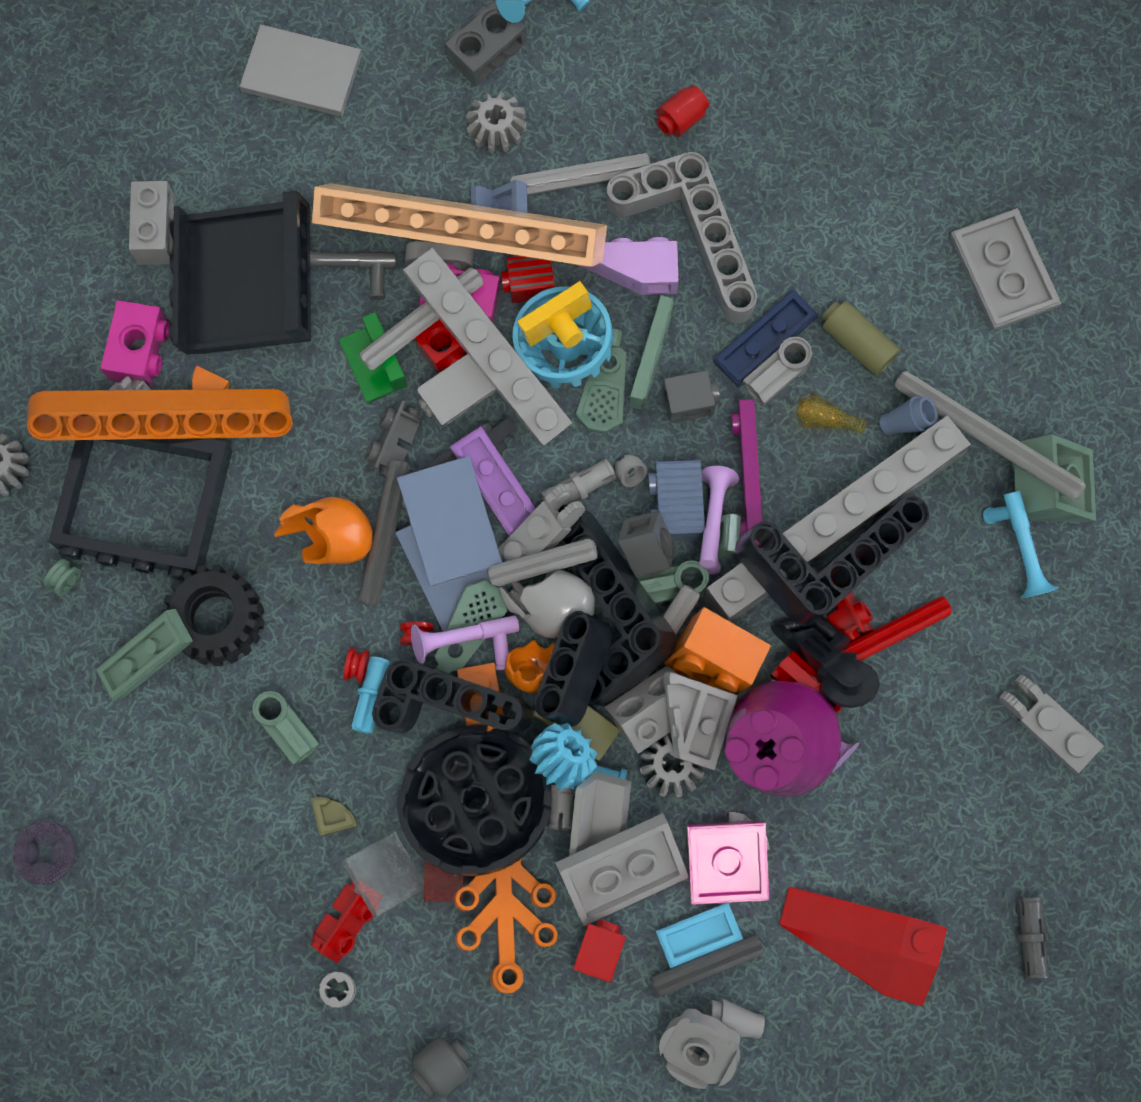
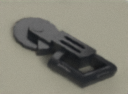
[771,616,880,708]

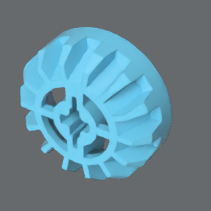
[512,287,614,388]

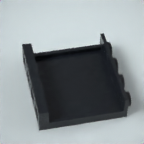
[169,190,311,355]

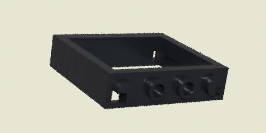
[48,414,233,580]

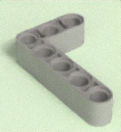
[606,152,757,323]

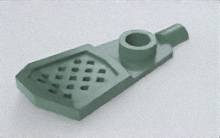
[576,329,626,434]
[434,579,507,686]

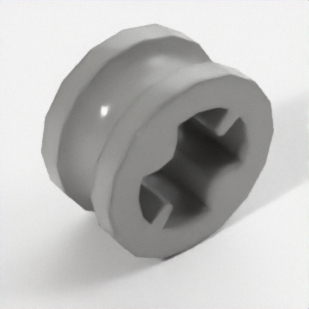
[319,972,356,1008]

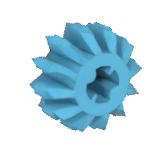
[529,723,598,791]

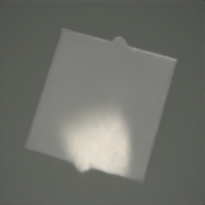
[342,832,427,918]

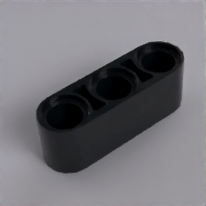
[535,611,612,727]

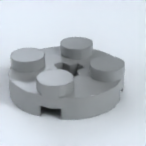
[659,1009,741,1089]

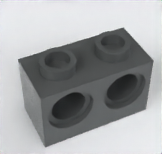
[445,0,527,87]

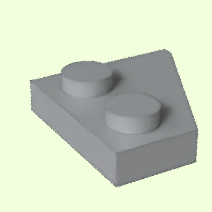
[664,672,737,770]

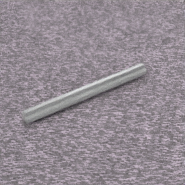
[895,371,1086,500]

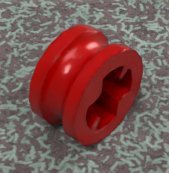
[400,622,434,646]
[343,647,370,684]

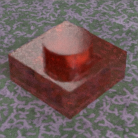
[424,862,463,902]

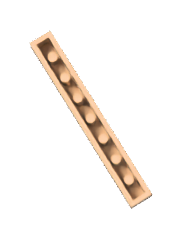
[312,183,607,267]

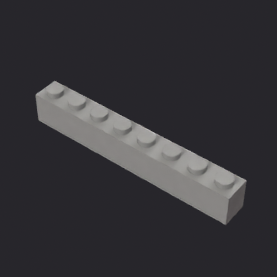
[704,415,971,623]

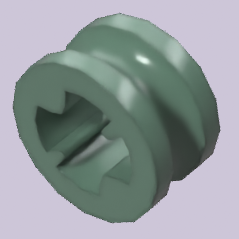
[44,558,81,597]

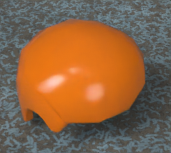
[505,640,555,694]

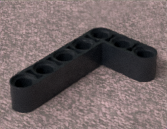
[735,495,930,626]
[558,505,677,707]

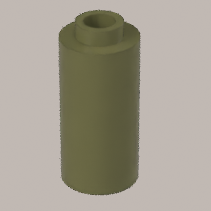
[822,301,901,377]

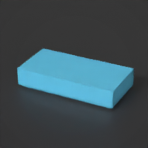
[656,903,743,969]

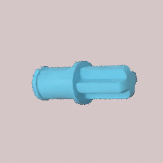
[352,656,391,734]

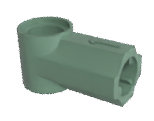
[637,561,709,605]
[252,691,320,766]

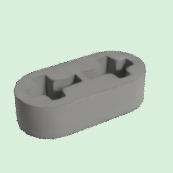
[404,241,474,271]

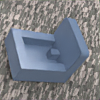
[471,180,527,213]

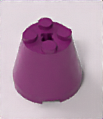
[725,681,841,797]

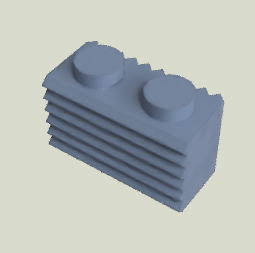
[648,460,705,541]

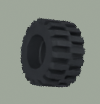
[162,565,265,666]

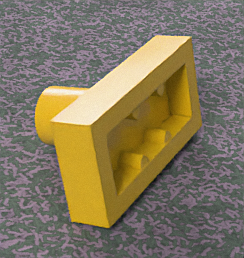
[517,281,593,348]

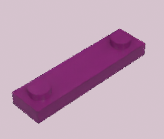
[731,400,763,548]

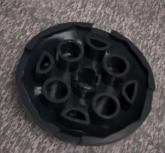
[397,725,553,876]

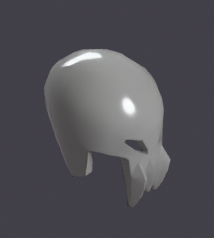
[499,569,595,639]

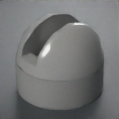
[614,454,647,487]

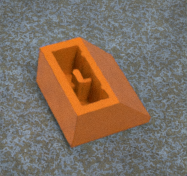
[663,607,771,695]

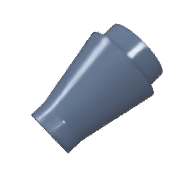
[880,396,938,436]

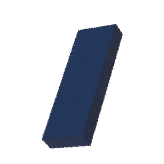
[713,289,818,387]

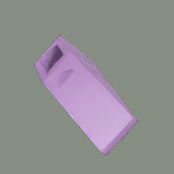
[576,237,678,295]

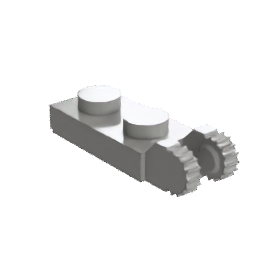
[498,483,585,562]
[999,675,1104,775]

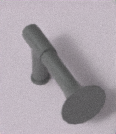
[310,251,395,300]

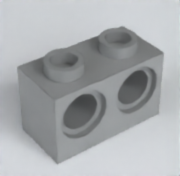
[129,181,176,265]
[605,665,677,754]

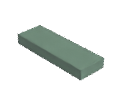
[630,295,674,410]
[96,609,193,701]

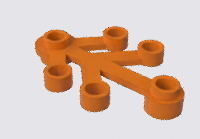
[453,858,558,994]

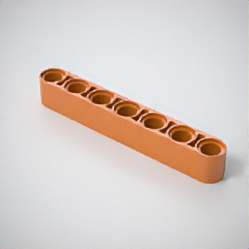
[27,389,293,441]

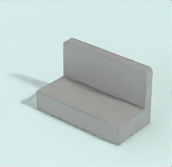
[418,354,496,429]
[569,771,632,856]

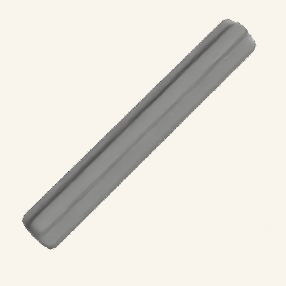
[510,153,651,195]
[359,268,483,370]

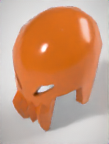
[274,497,373,564]

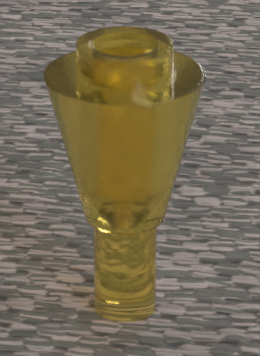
[797,392,867,434]

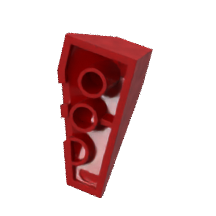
[779,887,947,1006]

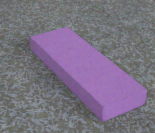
[449,427,536,537]

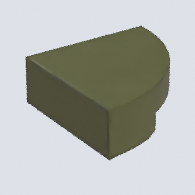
[311,797,358,837]

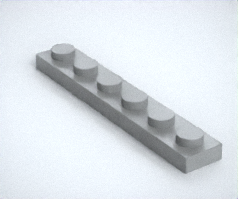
[402,247,572,447]

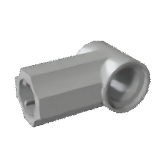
[742,337,812,406]

